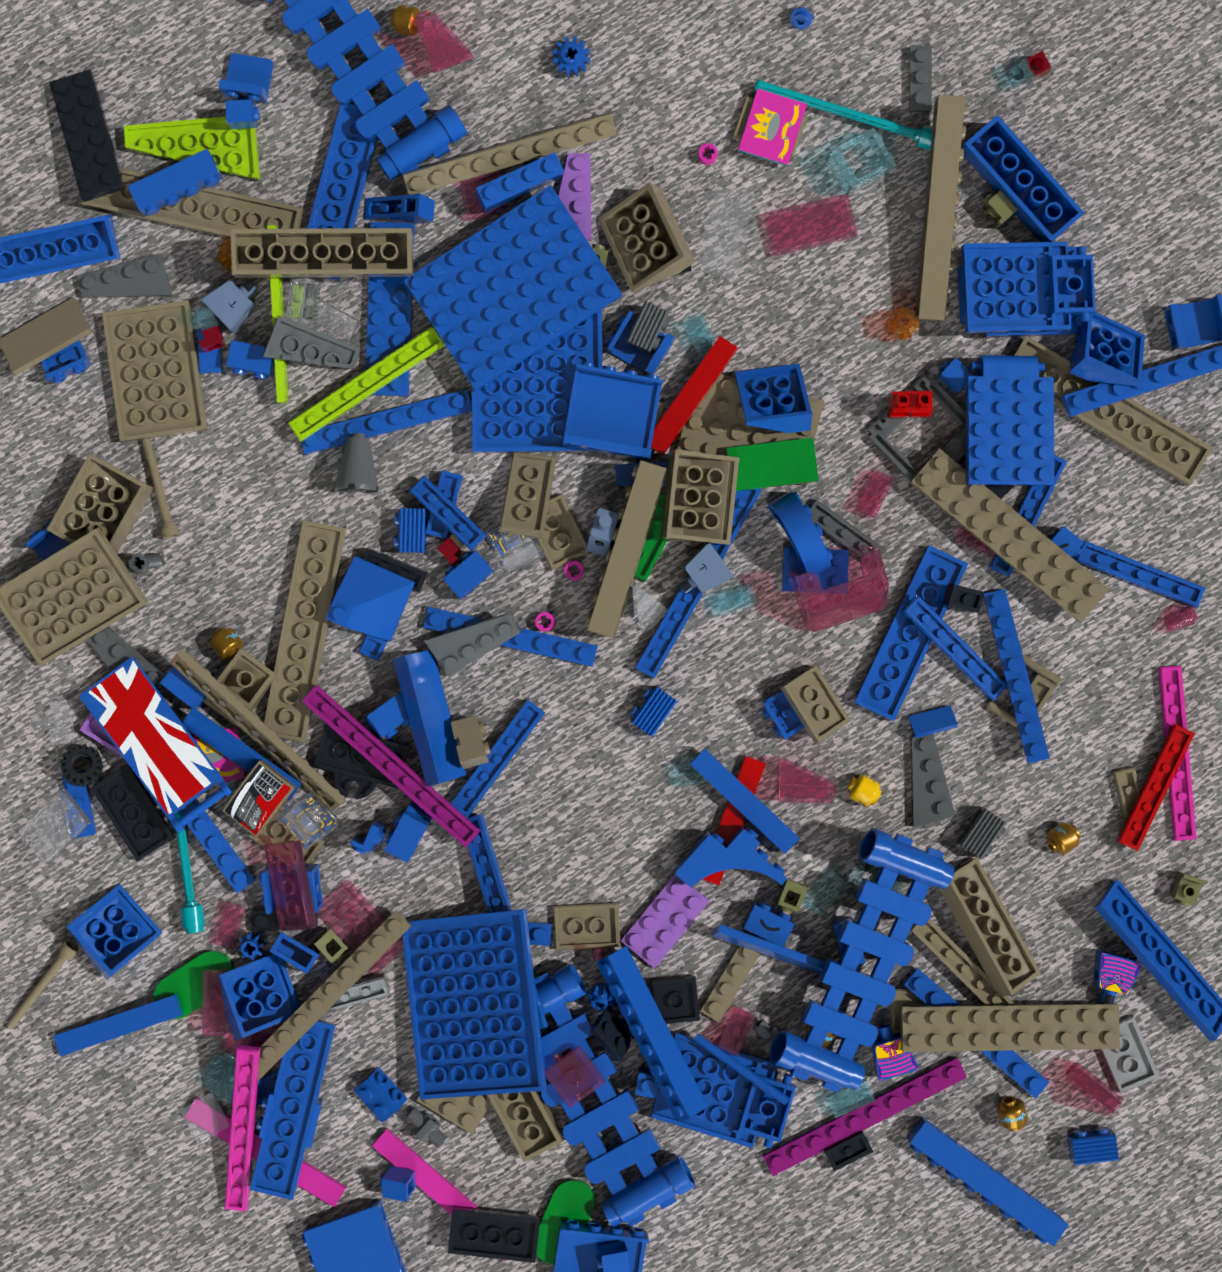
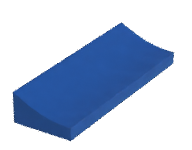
[0,214,120,284]
[393,650,466,787]

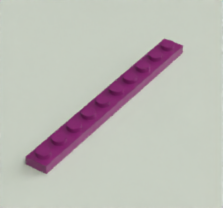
[302,685,481,848]
[762,1056,967,1176]

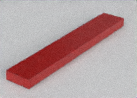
[651,336,738,456]
[1116,723,1195,851]
[703,755,766,886]

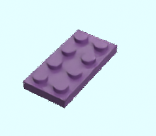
[621,874,709,969]

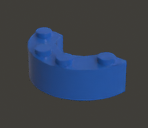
[766,491,833,579]

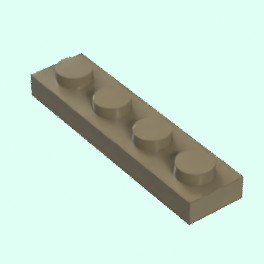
[700,946,760,1022]

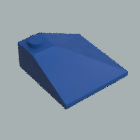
[1069,312,1145,386]
[735,363,812,433]
[326,556,415,642]
[67,884,162,981]
[218,954,300,1040]

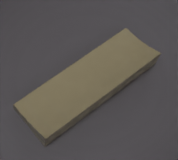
[939,858,1041,997]
[488,1091,564,1162]

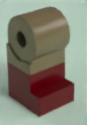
[437,534,465,566]

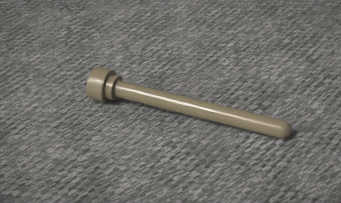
[141,438,180,539]
[6,940,79,1029]

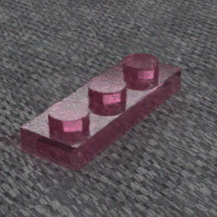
[202,969,227,1036]

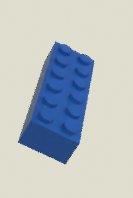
[962,115,1084,242]

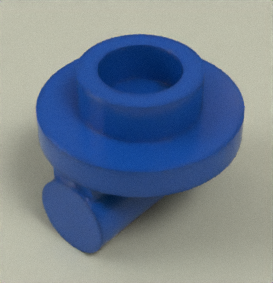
[790,7,814,29]

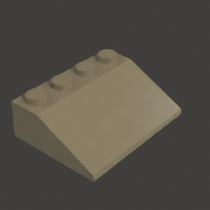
[598,182,695,293]
[660,449,739,545]
[47,453,154,554]

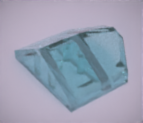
[204,1055,236,1104]

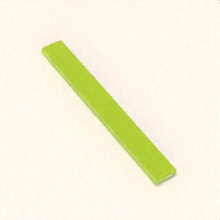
[267,225,289,404]
[288,326,445,442]

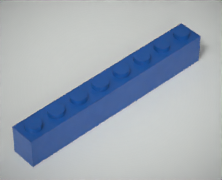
[596,946,708,1122]
[907,1117,1069,1247]

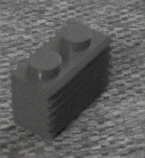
[626,301,670,355]
[956,807,1006,859]

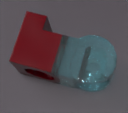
[1006,50,1052,89]
[194,307,226,353]

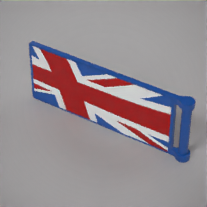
[79,657,233,832]

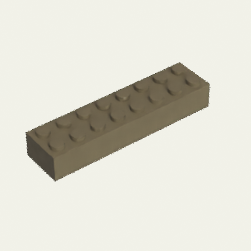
[231,228,414,278]
[585,460,667,638]

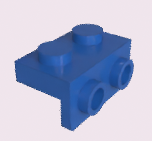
[41,340,92,383]
[761,690,805,740]
[349,821,387,854]
[353,1067,407,1123]

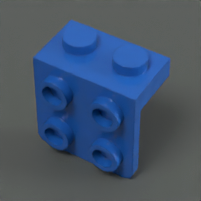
[219,53,274,103]

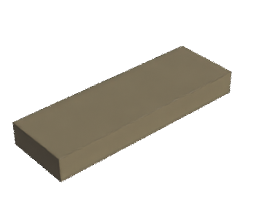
[1112,767,1150,831]

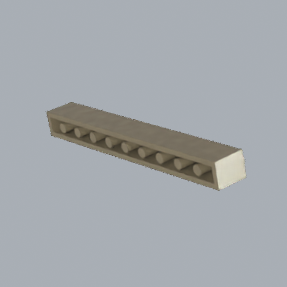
[915,95,968,322]

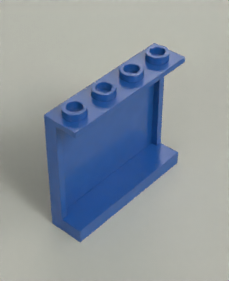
[562,362,664,461]
[302,1199,406,1272]
[553,1219,649,1272]

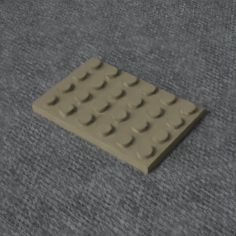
[102,300,208,443]
[677,374,824,485]
[0,527,149,667]

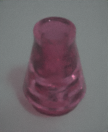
[1163,605,1199,634]

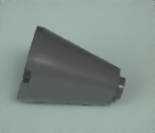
[334,433,379,493]

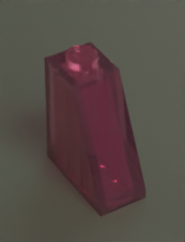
[414,10,474,73]
[778,757,836,804]
[1065,1063,1125,1117]

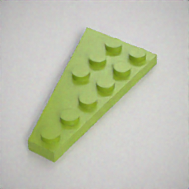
[124,116,261,181]

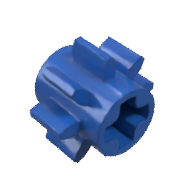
[237,931,266,960]
[588,983,615,1011]

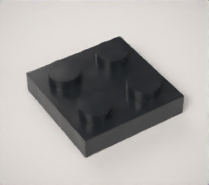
[652,976,700,1024]

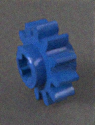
[552,36,590,77]

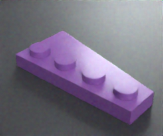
[559,153,592,241]

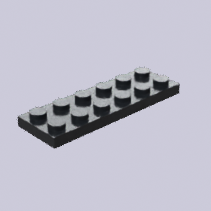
[49,69,125,202]

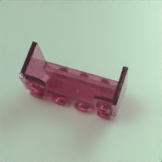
[788,545,889,632]

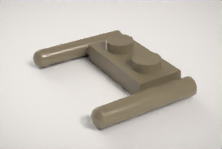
[986,655,1061,728]

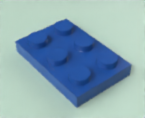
[782,548,849,594]

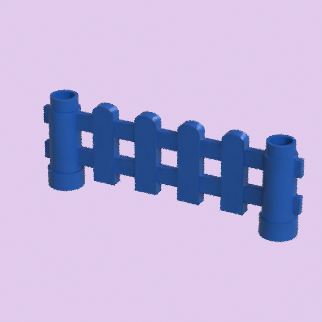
[266,0,468,181]
[770,828,954,1092]
[534,963,696,1227]

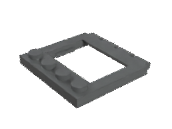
[866,375,966,494]

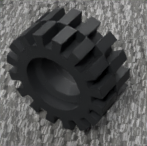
[60,744,103,787]

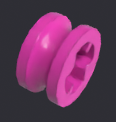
[698,143,718,165]
[564,561,584,581]
[535,612,555,632]

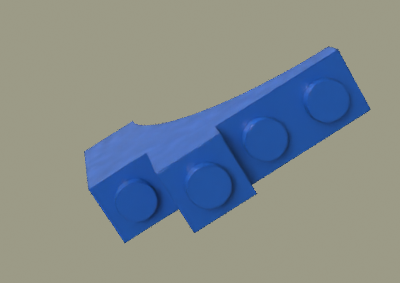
[673,825,787,888]

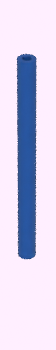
[693,1033,790,1106]

